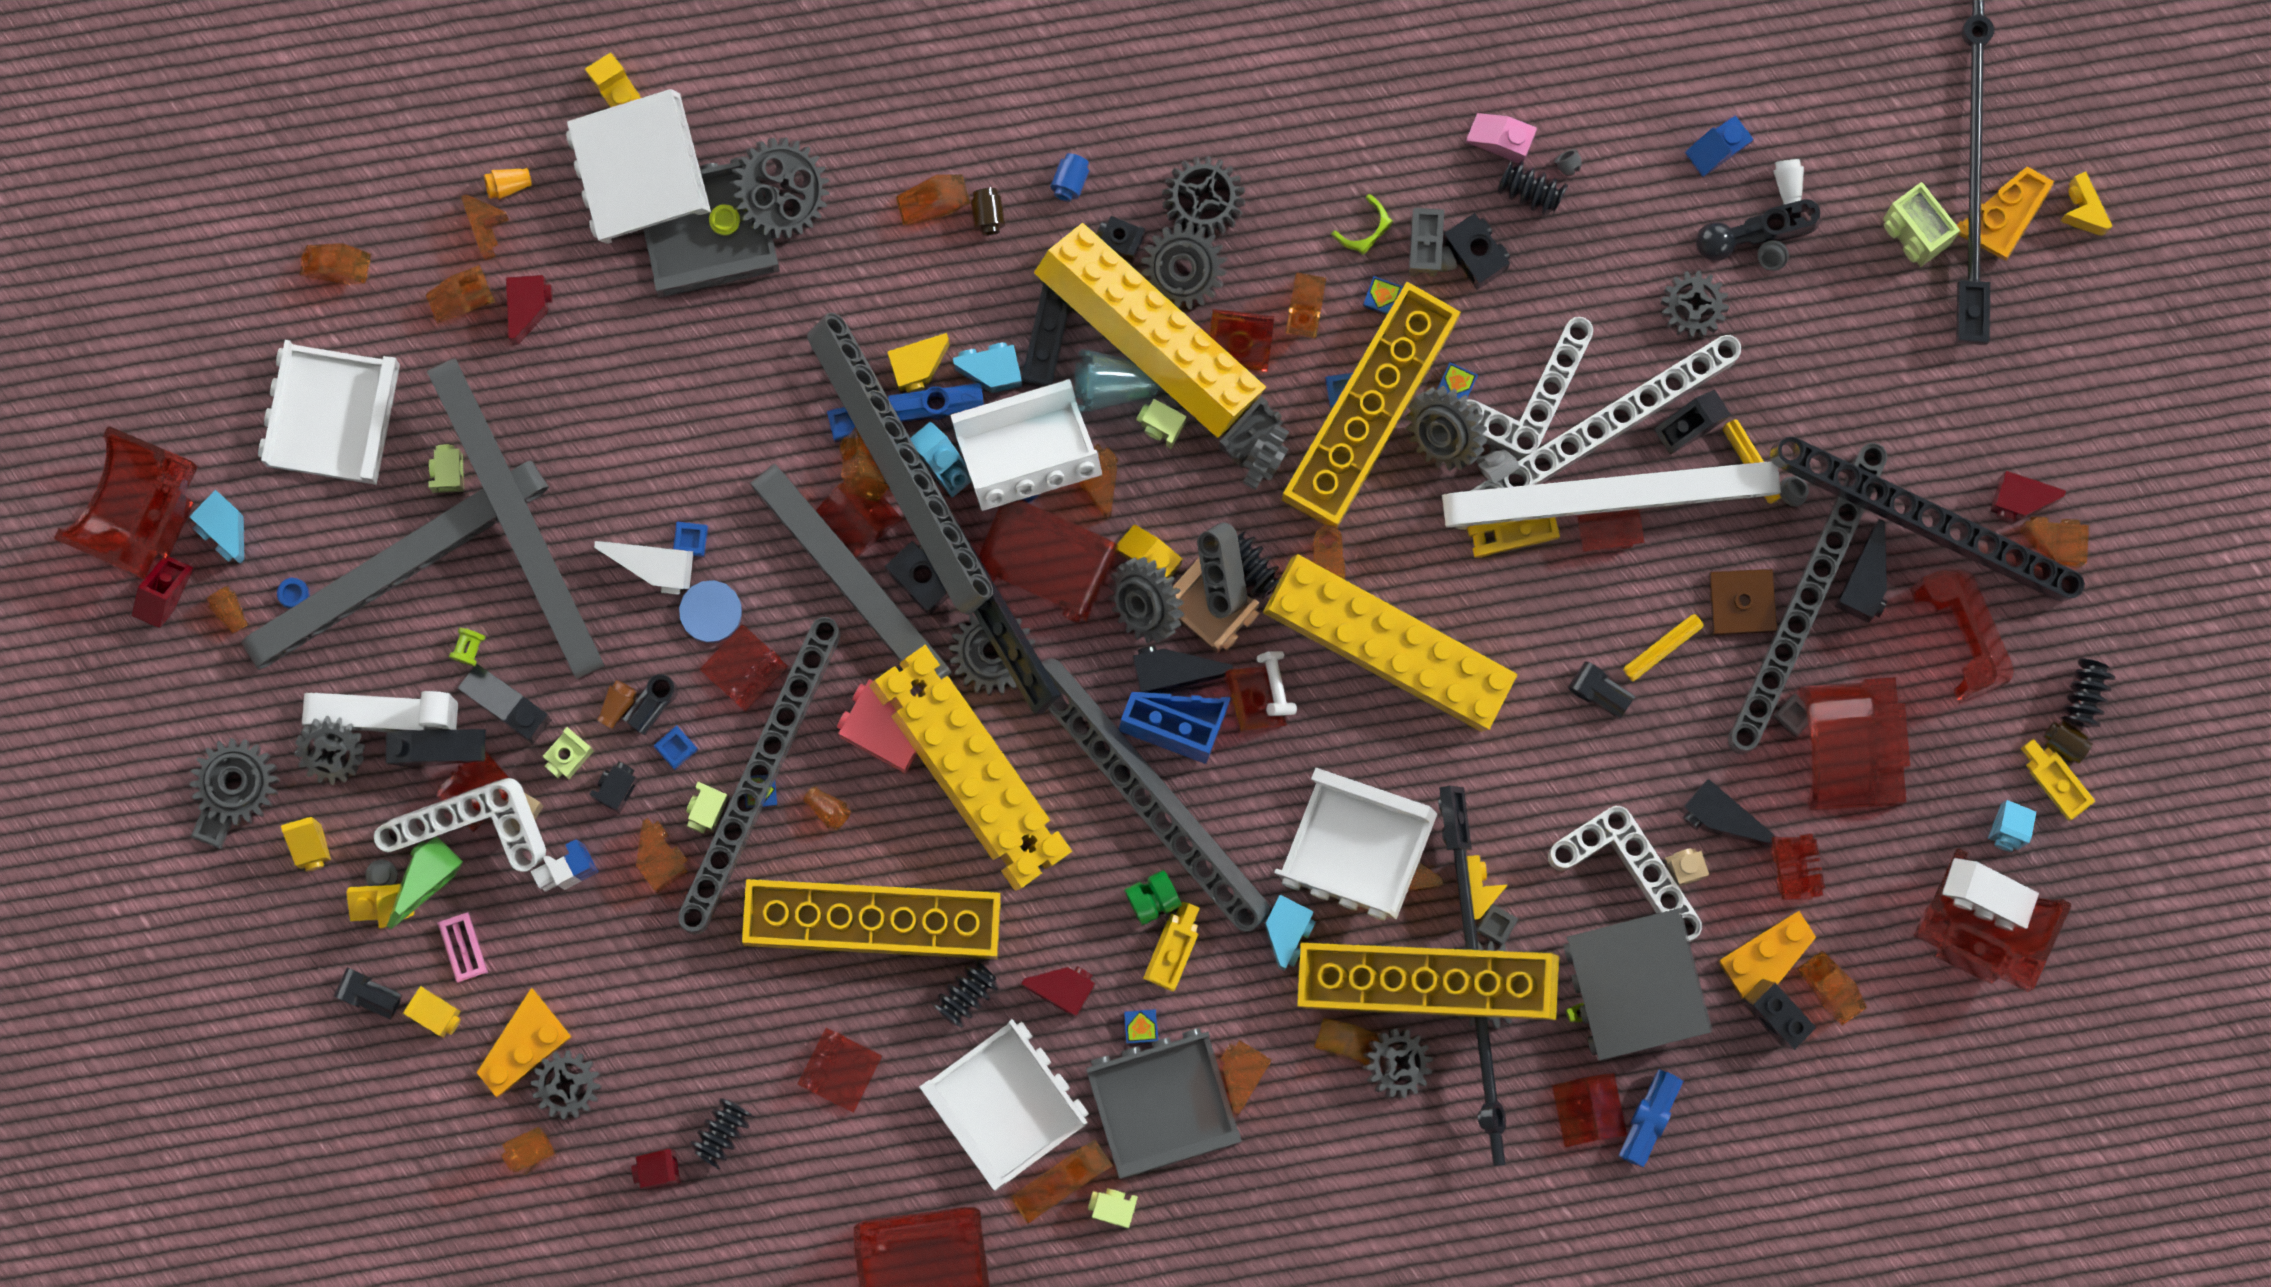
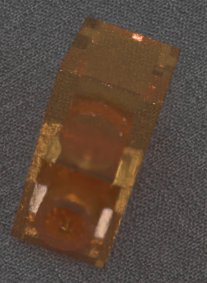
[299,243,372,285]
[426,265,495,324]
[1285,272,1327,339]
[839,427,889,502]
[2020,516,2089,567]
[636,818,688,894]
[1797,951,1867,1025]
[501,1127,558,1175]

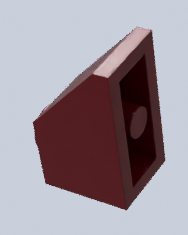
[506,275,553,345]
[1990,471,2066,522]
[132,555,193,628]
[1021,966,1095,1018]
[631,1149,681,1190]

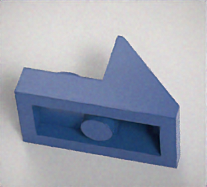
[1685,115,1754,177]

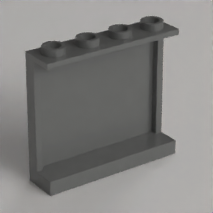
[643,156,780,298]
[1564,908,1713,1060]
[1086,1028,1242,1180]

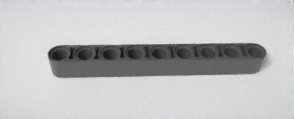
[750,464,952,680]

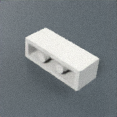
[1942,858,2039,931]

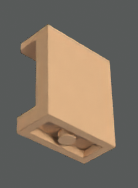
[1173,558,1260,653]

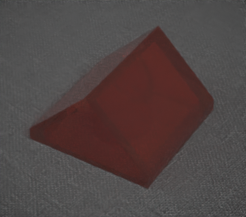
[1209,309,1275,372]
[816,472,902,559]
[1224,666,1287,738]
[1552,1073,1627,1148]

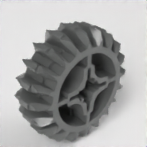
[1162,156,1245,237]

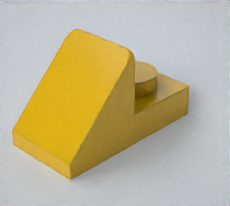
[585,52,641,108]
[2060,171,2113,236]
[1467,855,1507,920]
[347,884,415,928]

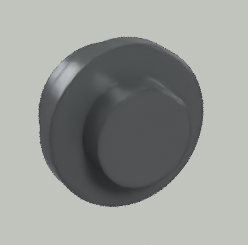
[1758,240,1789,271]
[1780,476,1809,507]
[365,859,398,886]

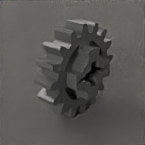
[1660,271,1729,339]
[1243,424,1289,490]
[295,716,365,785]
[1363,1029,1433,1098]
[531,1050,602,1120]

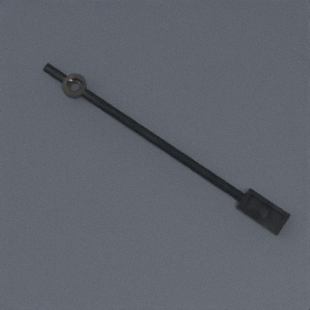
[1956,0,1994,345]
[1438,785,1506,1167]

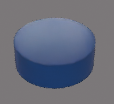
[277,578,310,609]

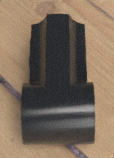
[1568,661,1635,720]
[623,674,678,735]
[333,967,403,1020]

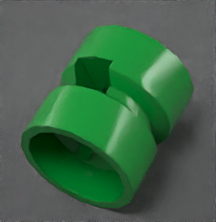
[1124,870,1182,926]

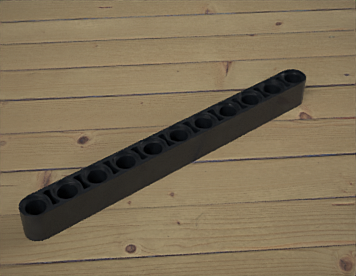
[1770,436,2085,601]

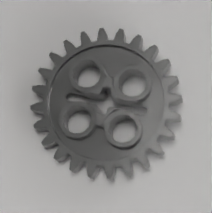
[729,138,830,239]

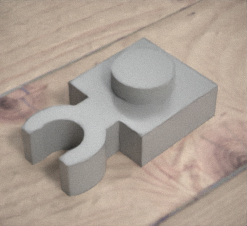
[1476,445,1520,484]

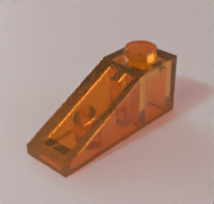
[1010,1140,1113,1224]

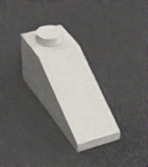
[594,541,693,594]

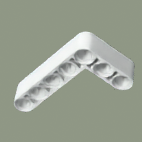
[1466,317,1593,459]
[302,691,458,732]
[374,778,546,872]
[1548,806,1702,942]

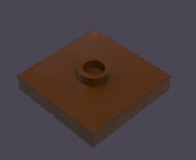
[1709,569,1777,635]

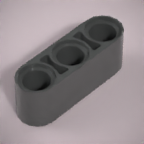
[1197,522,1247,619]

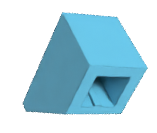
[953,343,1022,393]
[910,421,971,497]
[190,490,244,564]
[1988,800,2036,852]
[1265,895,1316,971]

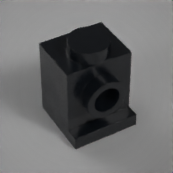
[1096,216,1145,263]
[589,761,638,814]

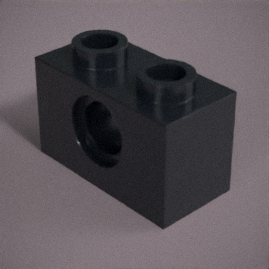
[1443,213,1510,290]
[885,541,949,616]
[1741,979,1816,1050]

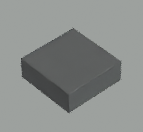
[1773,693,1818,738]
[191,810,233,849]
[1476,904,1518,946]

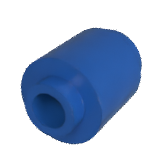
[1050,153,1089,202]

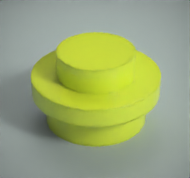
[709,204,740,236]

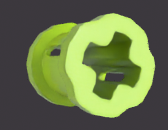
[449,627,486,667]

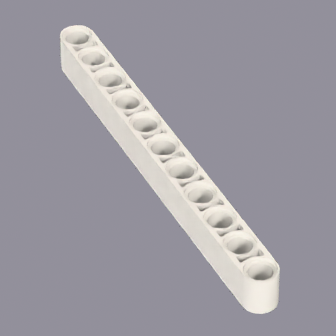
[1455,335,1741,530]
[1442,461,1781,527]

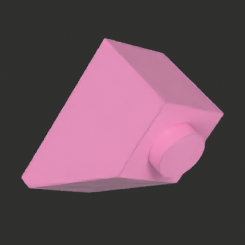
[1466,113,1537,163]

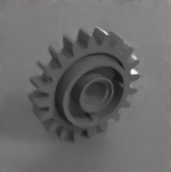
[1141,223,1227,309]
[1405,386,1488,471]
[1108,557,1184,643]
[949,614,1035,696]
[190,738,280,826]

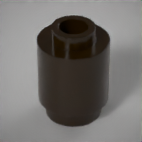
[971,188,1005,236]
[2043,720,2093,764]

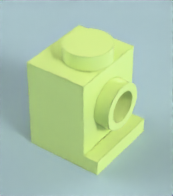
[1136,399,1187,449]
[429,444,464,493]
[543,727,594,779]
[686,782,729,834]
[1088,1188,1138,1229]

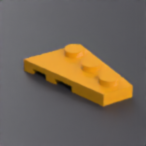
[1957,167,2054,261]
[1718,911,1816,1015]
[477,987,572,1098]

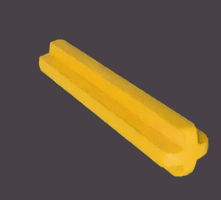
[1723,419,1781,504]
[1623,614,1704,681]

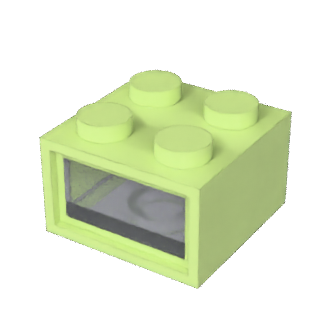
[1883,182,1960,267]

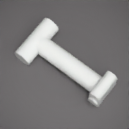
[1257,651,1297,716]

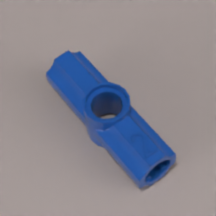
[888,383,984,422]
[1618,1069,1683,1168]

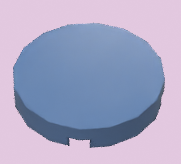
[679,580,742,643]

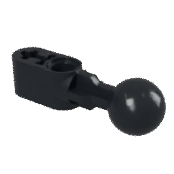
[1696,199,1820,261]

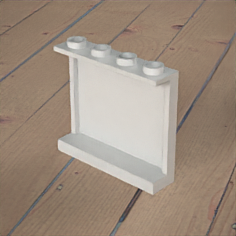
[566,89,711,244]
[258,340,400,485]
[950,379,1102,511]
[1274,768,1437,921]
[920,1019,1089,1191]

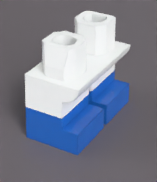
[531,839,599,892]

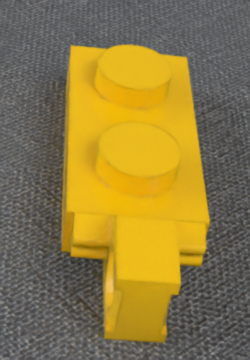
[2021,739,2095,821]
[1143,902,1200,992]

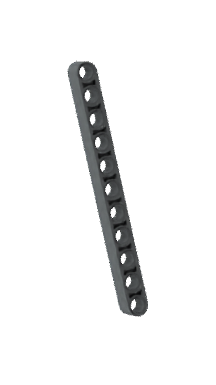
[807,313,993,615]
[427,357,605,680]
[1728,443,1887,755]
[241,461,549,670]
[678,617,840,935]
[1042,658,1270,932]

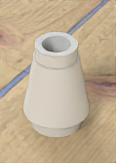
[1773,159,1804,205]

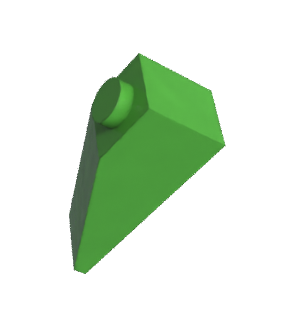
[387,836,463,929]

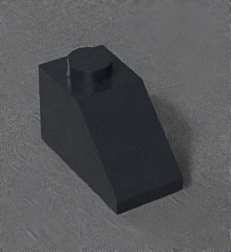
[1654,390,1732,455]

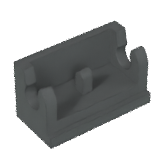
[1408,208,1444,277]
[1219,396,1283,468]

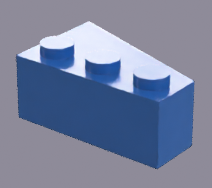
[1119,692,1231,764]

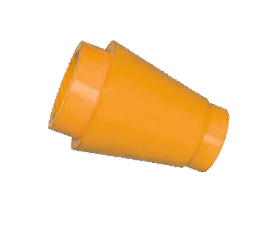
[484,168,532,200]

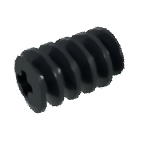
[1498,159,1568,217]
[1238,531,1281,600]
[2060,658,2115,728]
[930,958,999,1028]
[690,1098,756,1170]

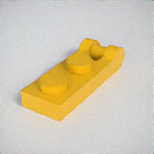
[1467,517,1560,558]

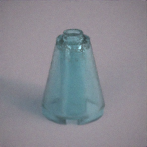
[1075,350,1162,412]

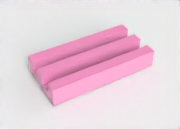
[437,912,488,983]

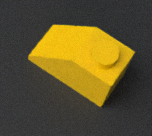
[887,333,949,393]
[1114,524,1183,578]
[281,817,331,872]
[403,986,461,1038]

